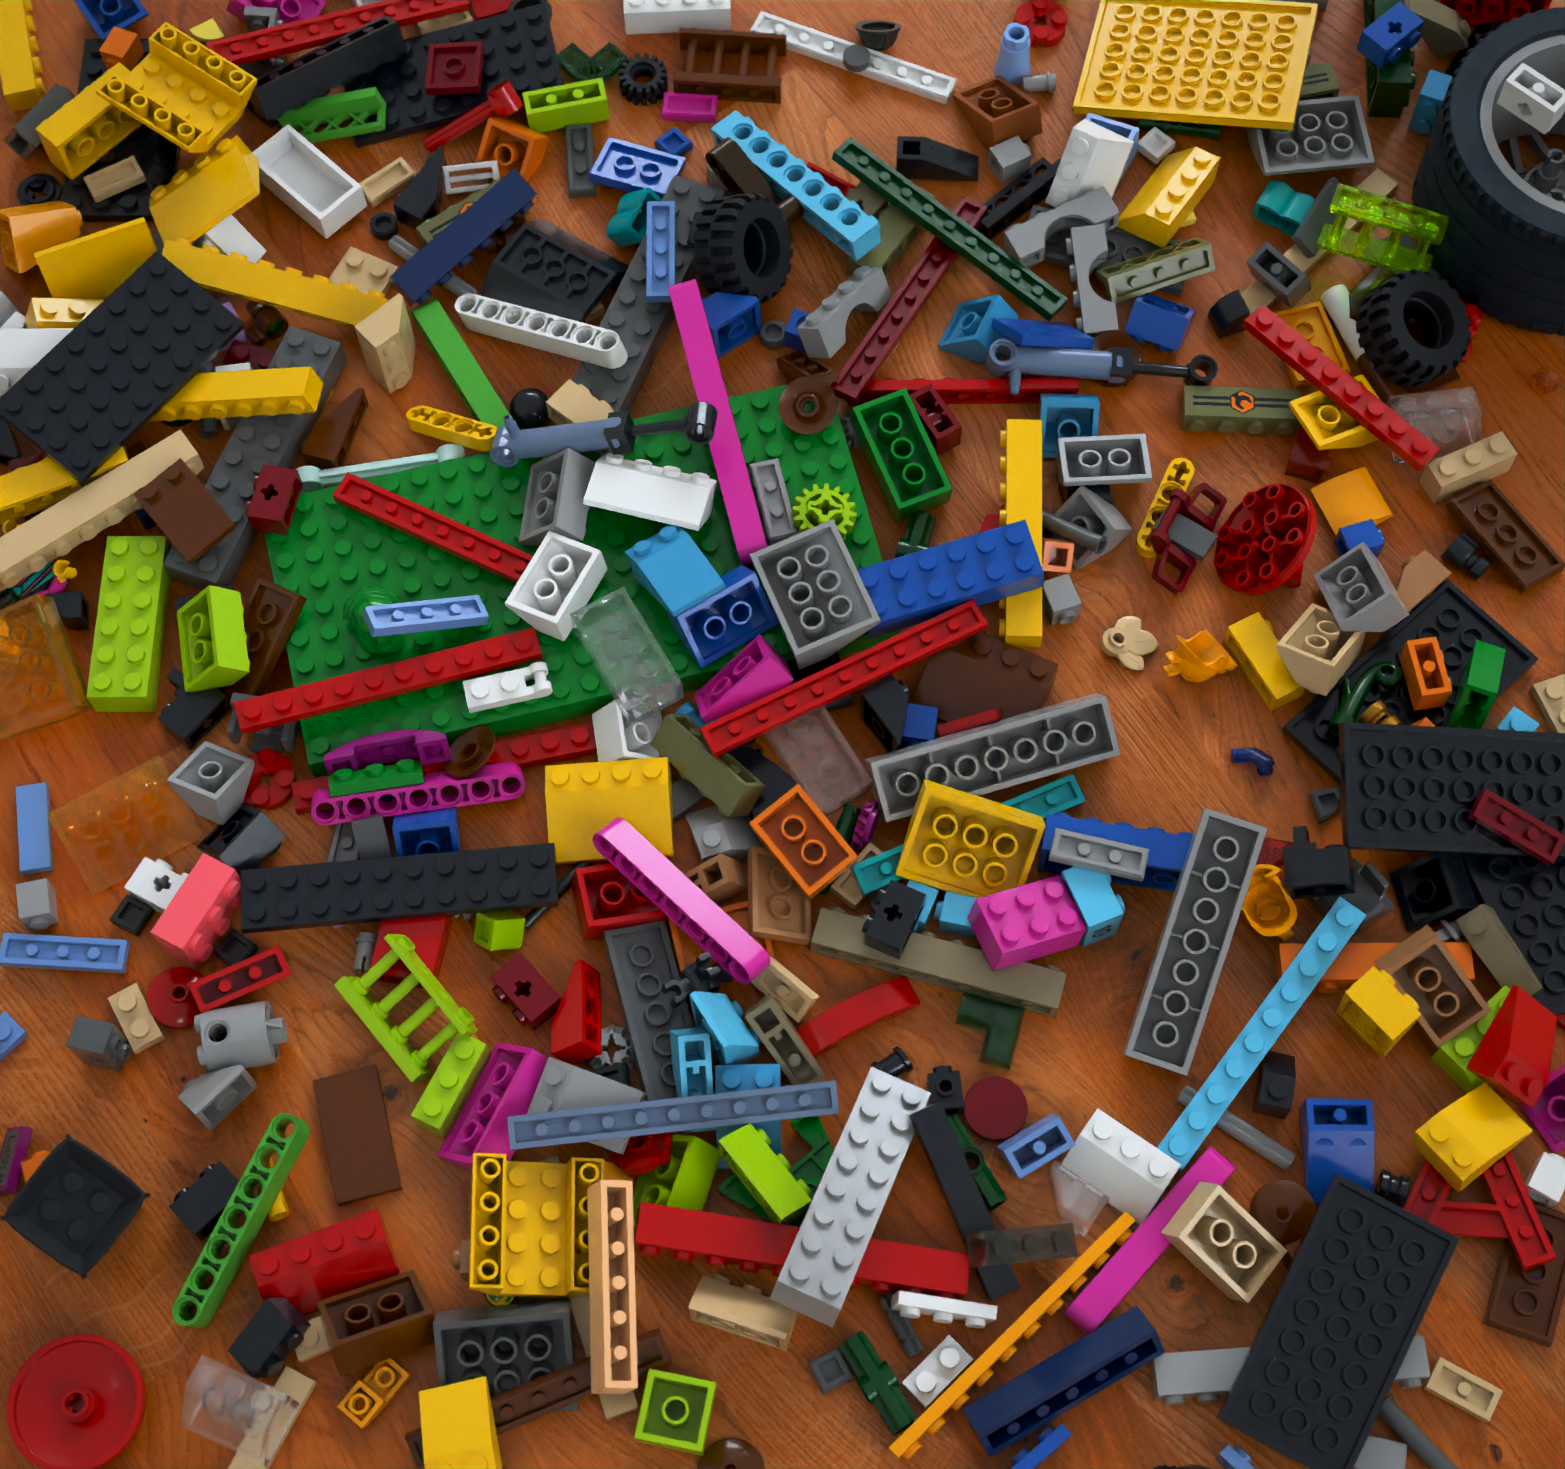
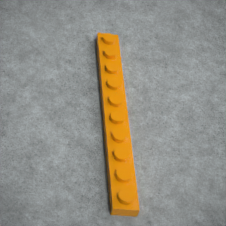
[888,1211,1136,1462]

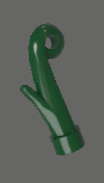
[1327,661,1403,737]

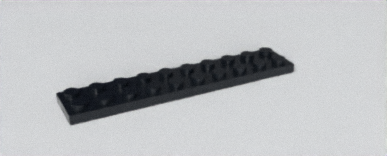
[241,843,559,934]

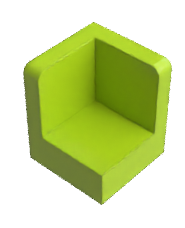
[473,910,525,951]

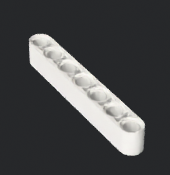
[454,293,628,369]

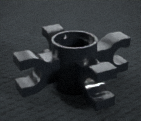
[661,951,735,1010]

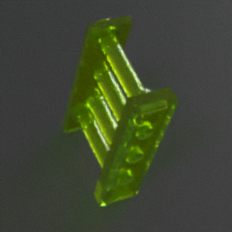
[1316,183,1449,273]

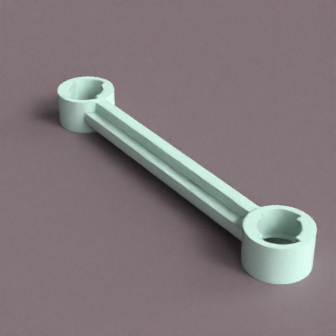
[295,444,466,494]

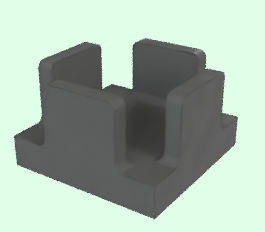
[227,692,302,753]
[1307,857,1395,939]

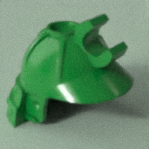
[343,586,403,654]

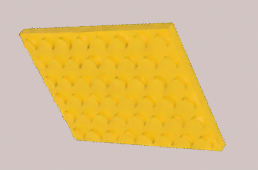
[1073,0,1318,131]

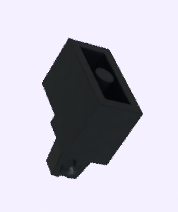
[158,668,232,751]
[1283,826,1355,900]

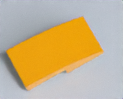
[337,1358,413,1429]

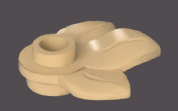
[1101,616,1159,670]

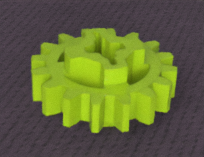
[791,483,857,541]

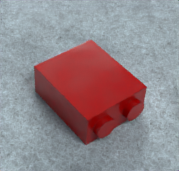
[369,915,452,989]

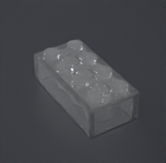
[570,587,684,726]
[764,706,873,817]

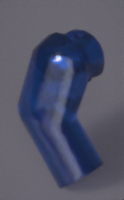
[1231,748,1275,776]

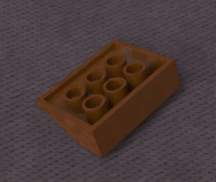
[911,632,1058,728]

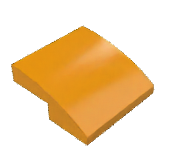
[1310,467,1393,536]

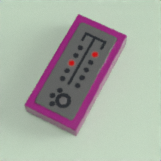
[0,1126,33,1195]

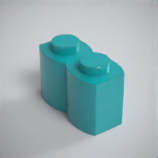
[1252,180,1315,237]
[606,187,662,248]

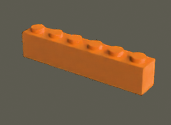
[1274,942,1475,994]

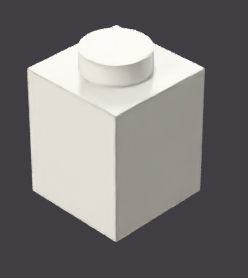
[1524,1152,1565,1208]

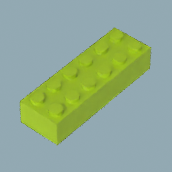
[86,536,172,712]

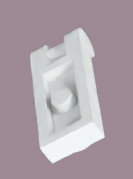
[462,662,553,713]

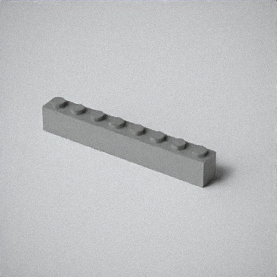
[1149,1335,1431,1406]

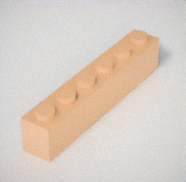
[587,1180,638,1394]

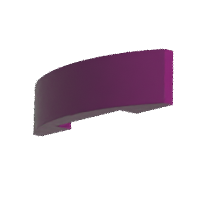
[324,730,452,774]

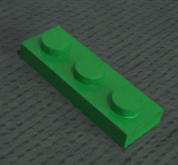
[328,759,424,797]

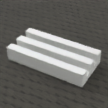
[442,160,500,195]

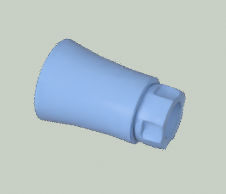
[994,23,1031,85]

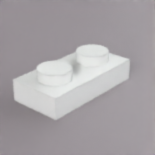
[901,1335,973,1409]

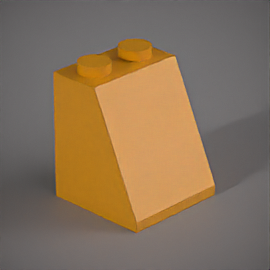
[0,200,83,273]

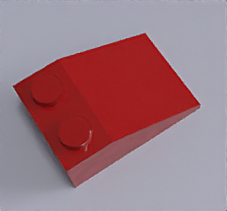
[571,855,669,941]
[1466,985,1557,1109]

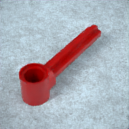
[423,80,523,152]

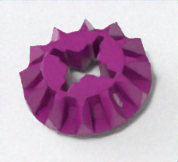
[852,800,880,849]

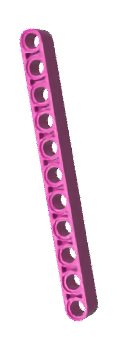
[668,279,768,566]

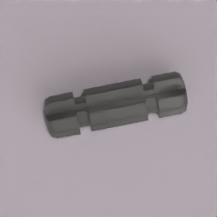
[880,1292,923,1358]

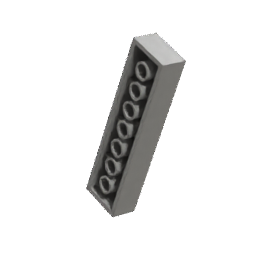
[864,693,1121,823]
[1122,808,1268,1076]
[769,1066,931,1327]

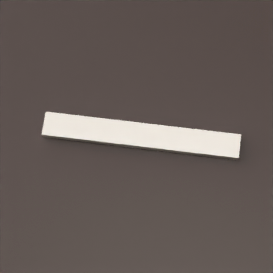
[750,11,957,105]

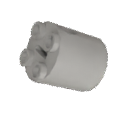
[194,1000,288,1073]

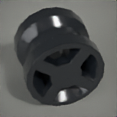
[1375,1169,1410,1208]

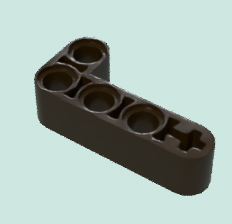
[705,137,804,229]

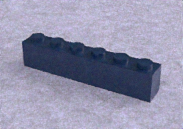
[388,168,537,307]
[962,1306,1165,1457]

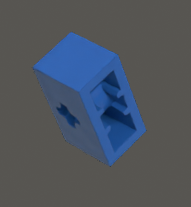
[1357,1,1424,69]

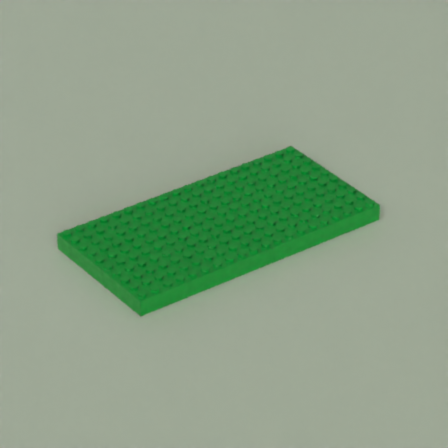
[264,384,902,778]

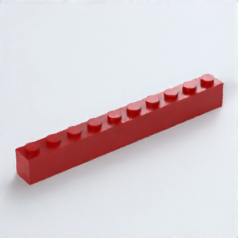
[634,1202,971,1300]

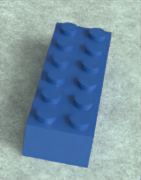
[857,520,1044,638]
[1037,813,1193,892]

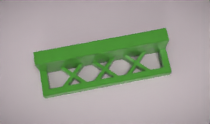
[277,87,386,144]

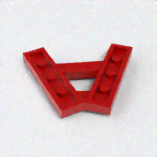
[1403,1151,1556,1271]

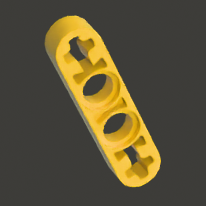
[406,406,497,452]
[1135,458,1194,558]

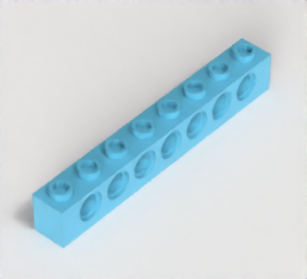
[711,110,881,261]

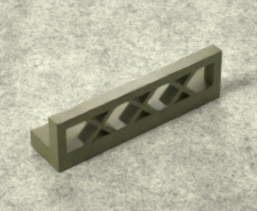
[1095,237,1216,304]

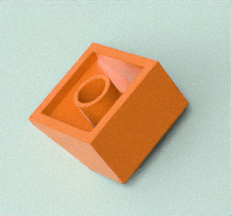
[473,116,549,183]

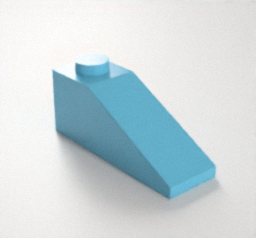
[670,1027,716,1134]

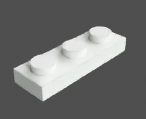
[890,1290,997,1329]

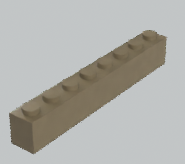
[811,907,1067,1018]

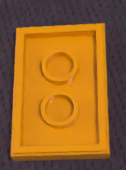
[1273,301,1351,389]

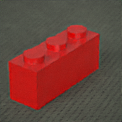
[187,945,291,1014]

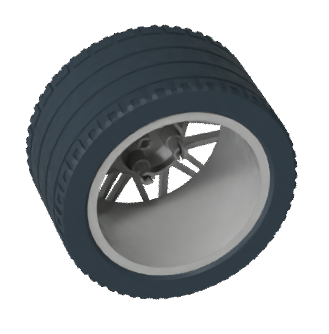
[1411,7,1565,335]

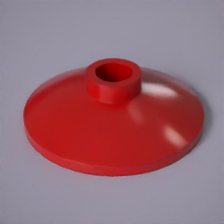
[147,967,209,1029]

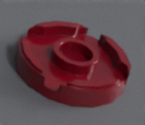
[963,1076,1028,1142]

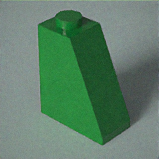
[1447,640,1506,729]

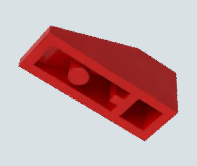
[550,959,602,1065]

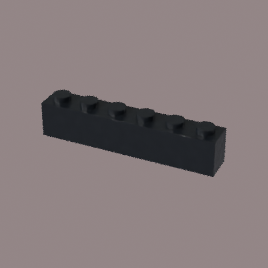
[250,15,407,120]

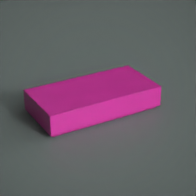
[662,92,718,123]

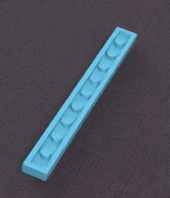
[1157,897,1367,1172]

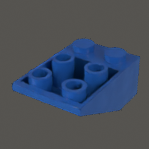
[1299,1098,1375,1205]

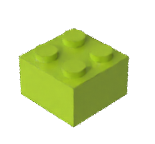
[634,1369,717,1456]

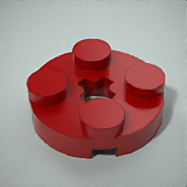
[1013,0,1067,48]
[243,748,297,811]
[609,1132,673,1177]

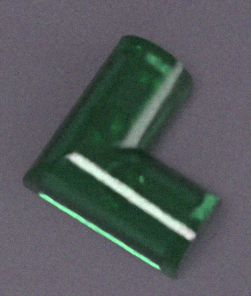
[557,42,629,84]
[956,992,1025,1070]

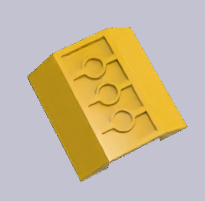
[96,22,257,153]
[469,1153,604,1298]

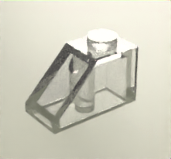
[1048,1160,1110,1237]

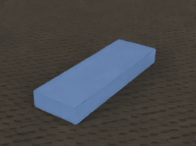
[15,782,54,875]

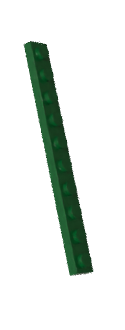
[832,137,1068,321]

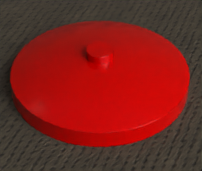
[7,1334,147,1469]

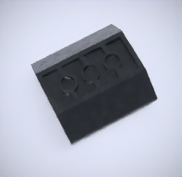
[480,219,629,323]

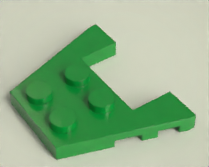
[717,1116,834,1227]

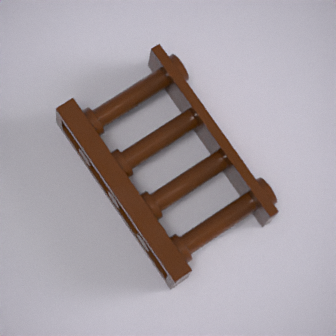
[673,28,787,104]

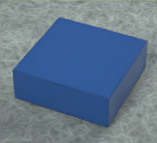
[654,127,693,157]

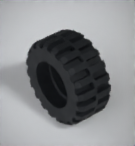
[692,193,793,303]
[1356,269,1471,387]

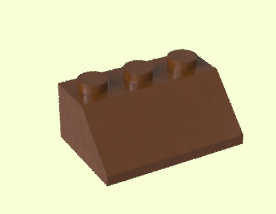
[316,1270,435,1376]

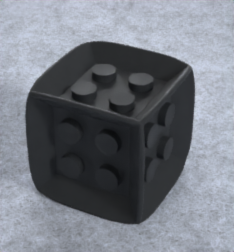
[0,1134,150,1280]

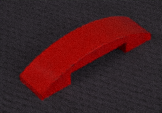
[796,976,920,1058]

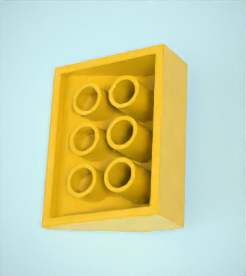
[149,135,260,244]
[34,217,159,300]
[545,757,674,865]
[895,779,1046,898]

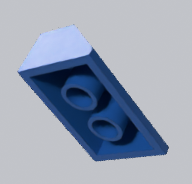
[665,565,778,668]

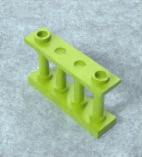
[334,934,478,1083]

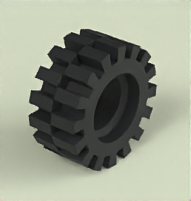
[618,53,668,106]

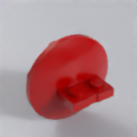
[1214,483,1317,596]

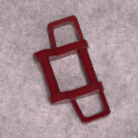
[1149,483,1227,594]

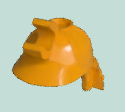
[1162,629,1238,683]
[1241,864,1298,942]

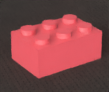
[151,853,241,969]

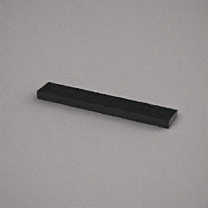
[909,1101,1020,1301]

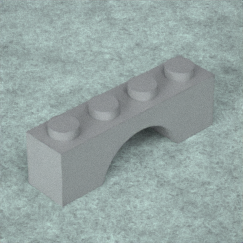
[1003,186,1120,268]
[1065,224,1119,338]
[797,266,893,358]

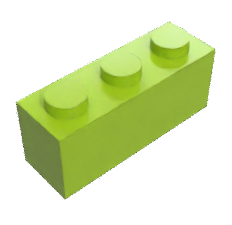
[522,78,610,133]
[411,1031,491,1139]

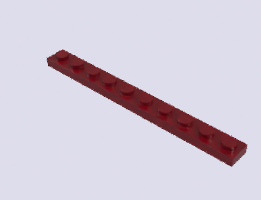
[830,196,988,405]

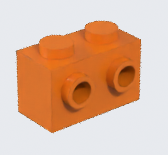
[1399,637,1452,711]

